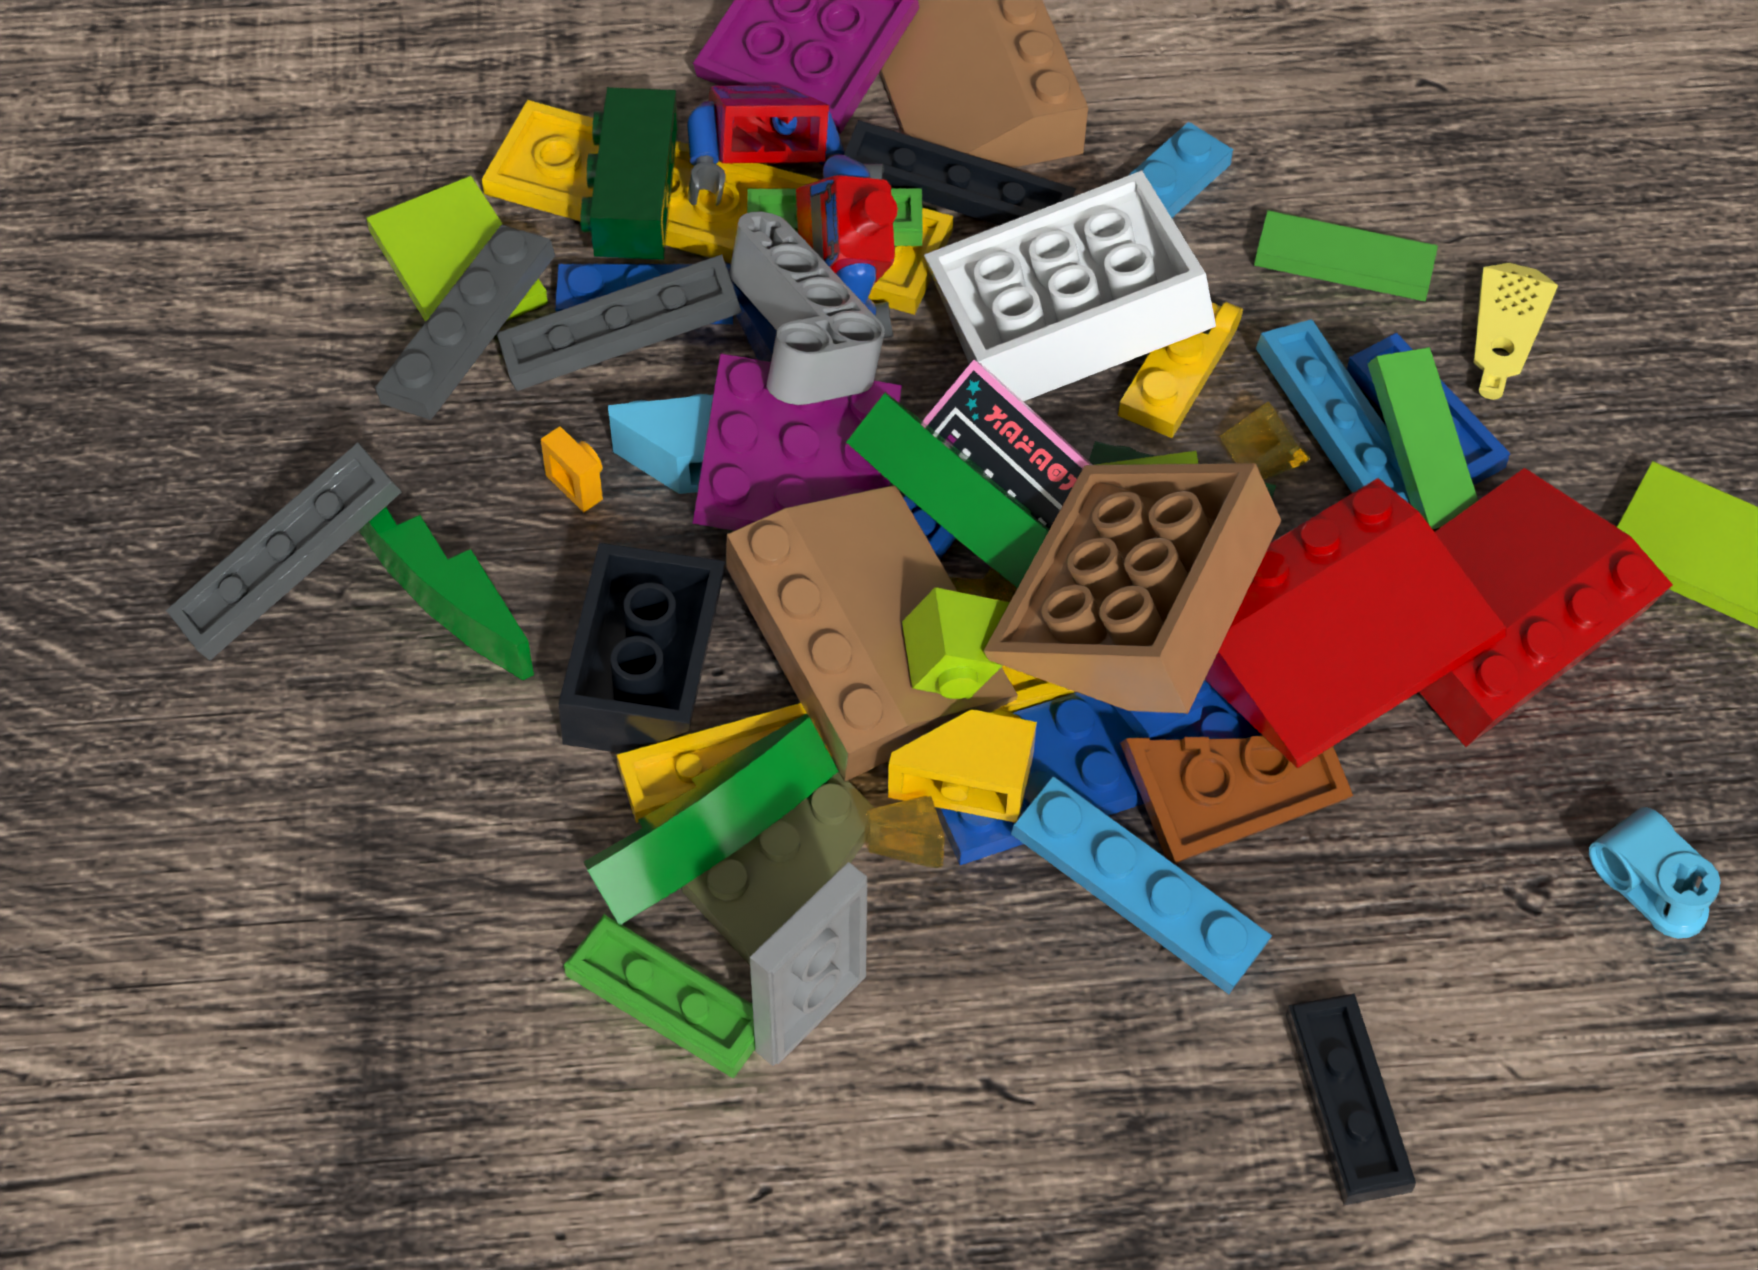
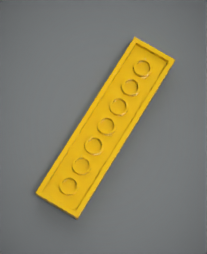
[482,100,953,315]

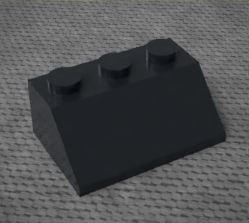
[558,542,725,753]

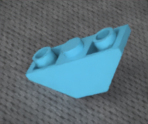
[608,394,713,494]

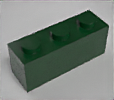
[581,87,679,260]

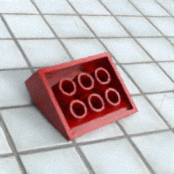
[1419,468,1673,747]
[1205,478,1507,769]

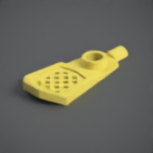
[1474,263,1558,400]

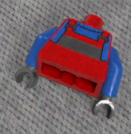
[687,85,845,206]
[796,155,898,338]

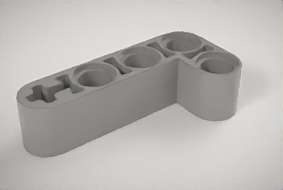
[729,212,885,405]

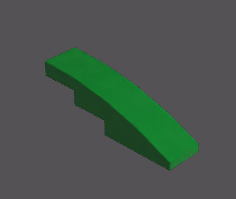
[846,392,1050,588]
[358,507,534,680]
[583,713,839,925]

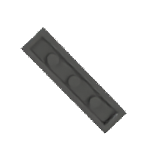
[375,224,555,420]
[497,255,742,391]
[166,442,402,661]

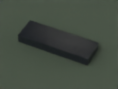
[1286,993,1416,1206]

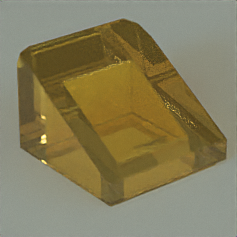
[1219,401,1311,479]
[866,796,945,868]

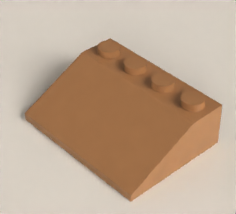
[879,0,1088,168]
[984,463,1281,714]
[726,485,1018,782]

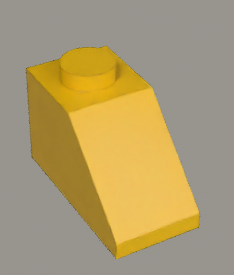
[888,709,1037,823]

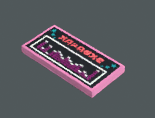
[923,360,1092,529]

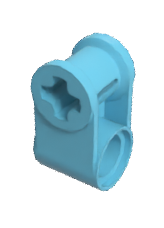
[1589,807,1721,939]

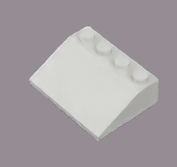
[924,171,1216,401]

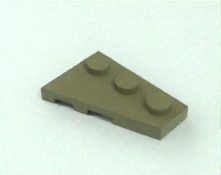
[682,771,878,966]

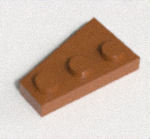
[1120,736,1353,864]

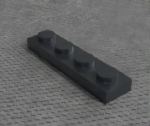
[844,120,1076,225]

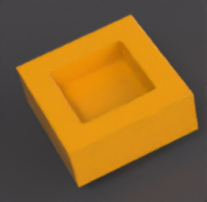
[541,426,603,513]

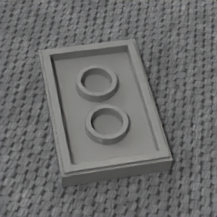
[750,862,867,1066]

